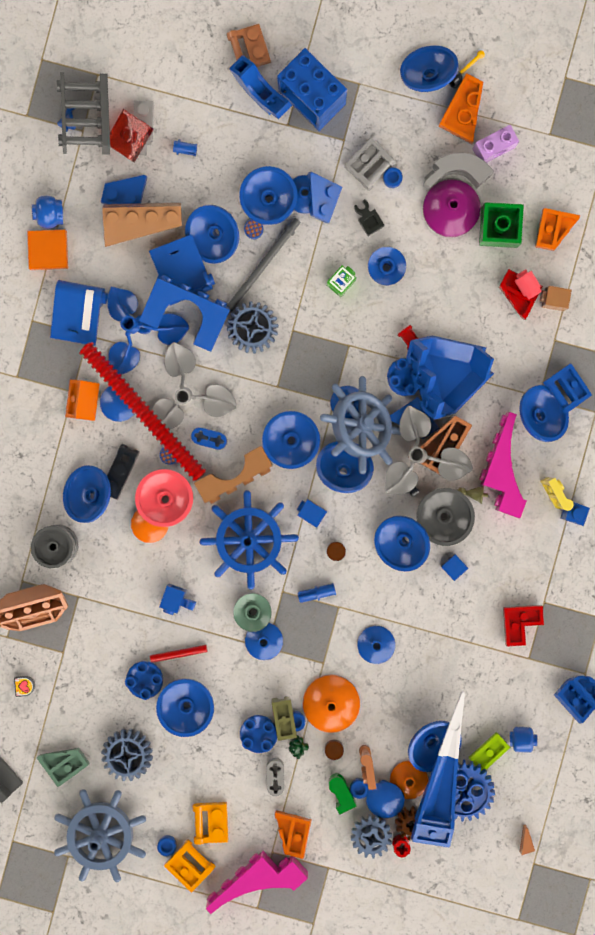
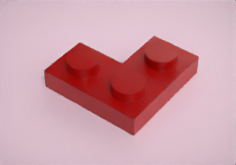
[503,605,544,647]

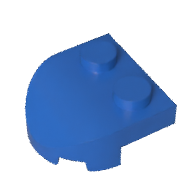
[554,676,595,724]

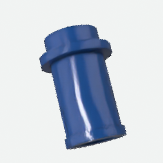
[173,139,198,157]

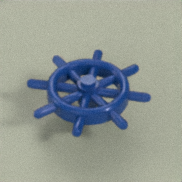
[199,490,299,590]

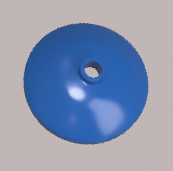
[400,45,459,92]
[239,166,297,225]
[185,205,239,264]
[519,385,569,442]
[262,411,320,469]
[316,441,374,493]
[63,465,111,523]
[374,516,430,572]
[156,679,214,737]
[408,721,462,772]

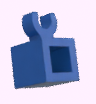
[159,584,196,615]

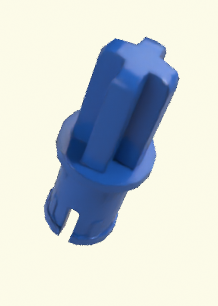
[298,583,336,603]

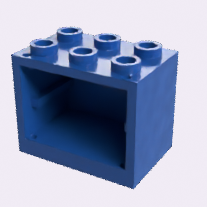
[277,48,347,131]

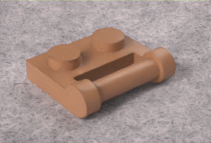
[226,24,271,67]
[359,745,376,790]

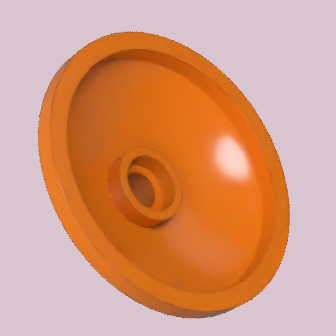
[303,675,360,733]

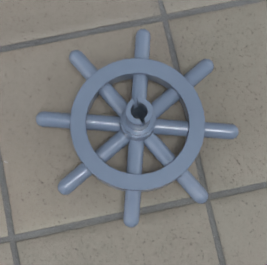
[320,376,401,474]
[54,789,146,882]

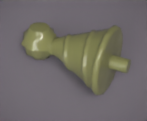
[457,485,488,504]

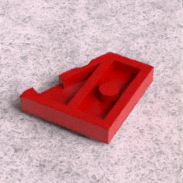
[499,269,543,320]

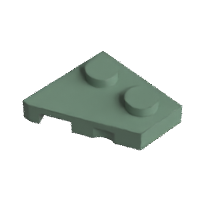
[37,748,90,787]

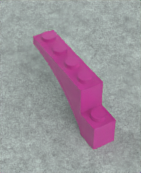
[479,412,527,518]
[206,851,308,914]

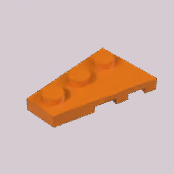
[438,73,483,144]

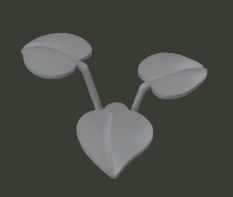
[152,342,237,429]
[385,406,473,494]

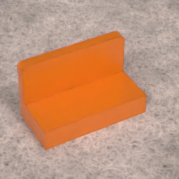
[65,379,100,421]

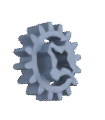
[351,814,392,859]

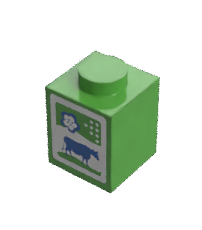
[326,265,356,298]

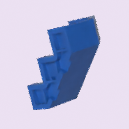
[406,335,494,420]

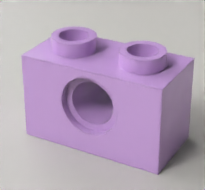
[473,125,519,163]

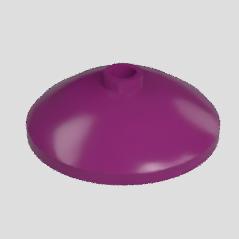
[423,179,481,237]

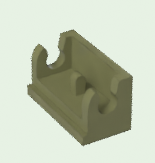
[272,696,297,741]

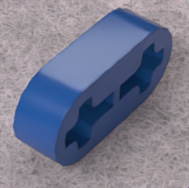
[191,428,227,450]

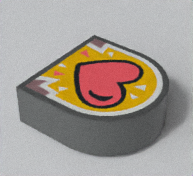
[14,676,35,697]

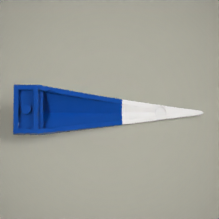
[411,690,465,848]

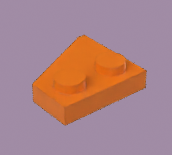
[535,208,580,251]

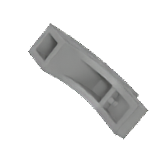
[423,153,494,191]

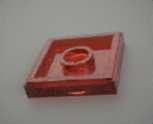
[110,109,154,163]

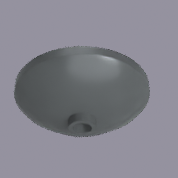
[416,488,475,546]

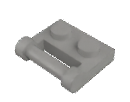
[344,138,396,191]

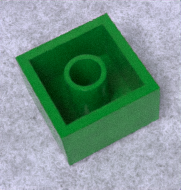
[479,202,524,248]

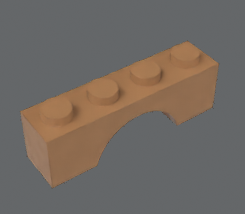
[194,446,273,504]

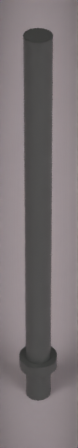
[226,218,301,319]

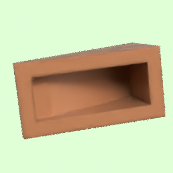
[519,824,535,855]

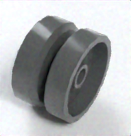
[31,525,79,569]

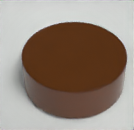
[327,542,346,561]
[325,740,344,760]

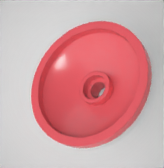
[135,469,193,527]

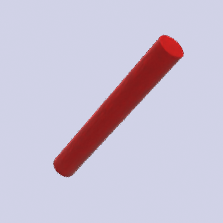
[150,645,208,663]

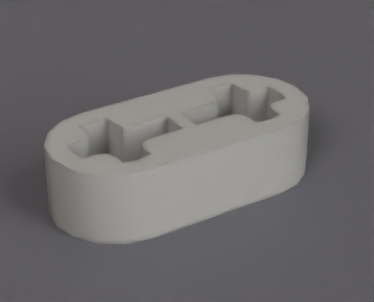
[267,758,284,796]

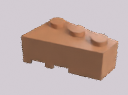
[408,416,472,476]

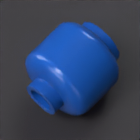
[510,727,537,753]

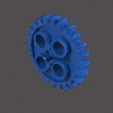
[455,759,495,822]

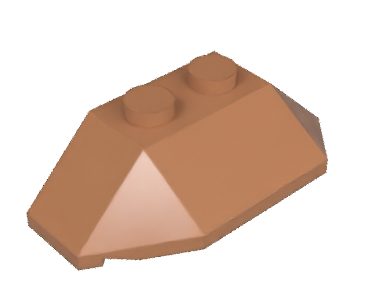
[0,584,68,631]

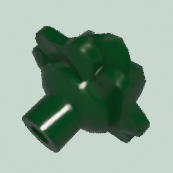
[289,735,309,759]

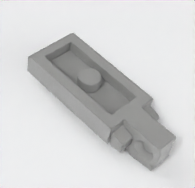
[133,100,154,156]

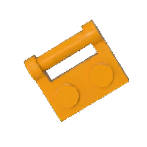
[192,802,229,845]
[164,839,216,893]

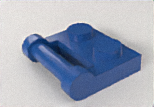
[543,363,592,414]

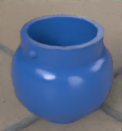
[32,195,63,229]

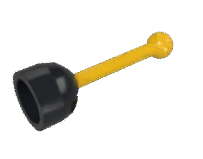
[449,50,485,88]

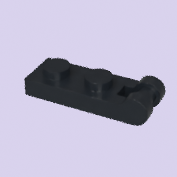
[107,443,140,500]

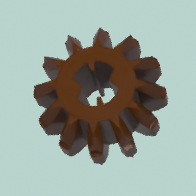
[395,806,417,841]

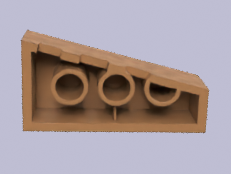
[102,203,182,247]

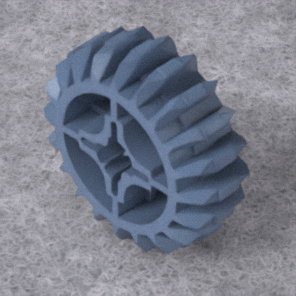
[227,301,279,354]
[101,729,153,781]

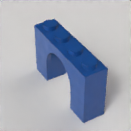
[139,274,230,352]

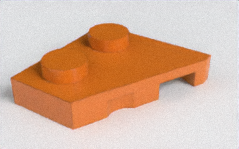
[275,810,312,859]

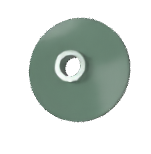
[233,593,272,632]

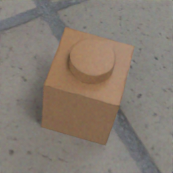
[540,286,572,311]

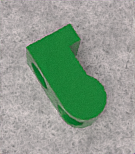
[329,773,357,815]

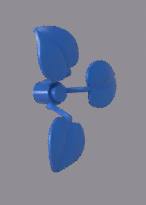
[108,287,189,374]

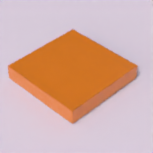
[27,229,68,270]

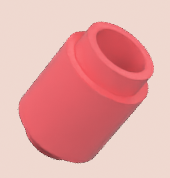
[515,269,542,300]

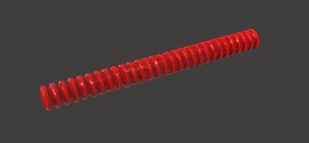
[79,342,206,481]

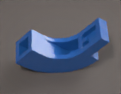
[229,55,292,119]

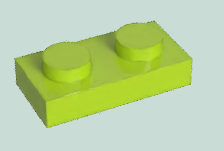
[468,732,511,771]

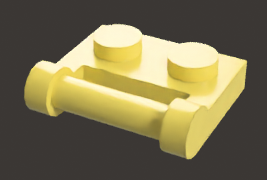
[540,477,574,511]

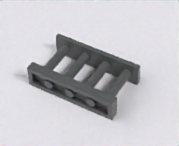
[57,72,110,155]

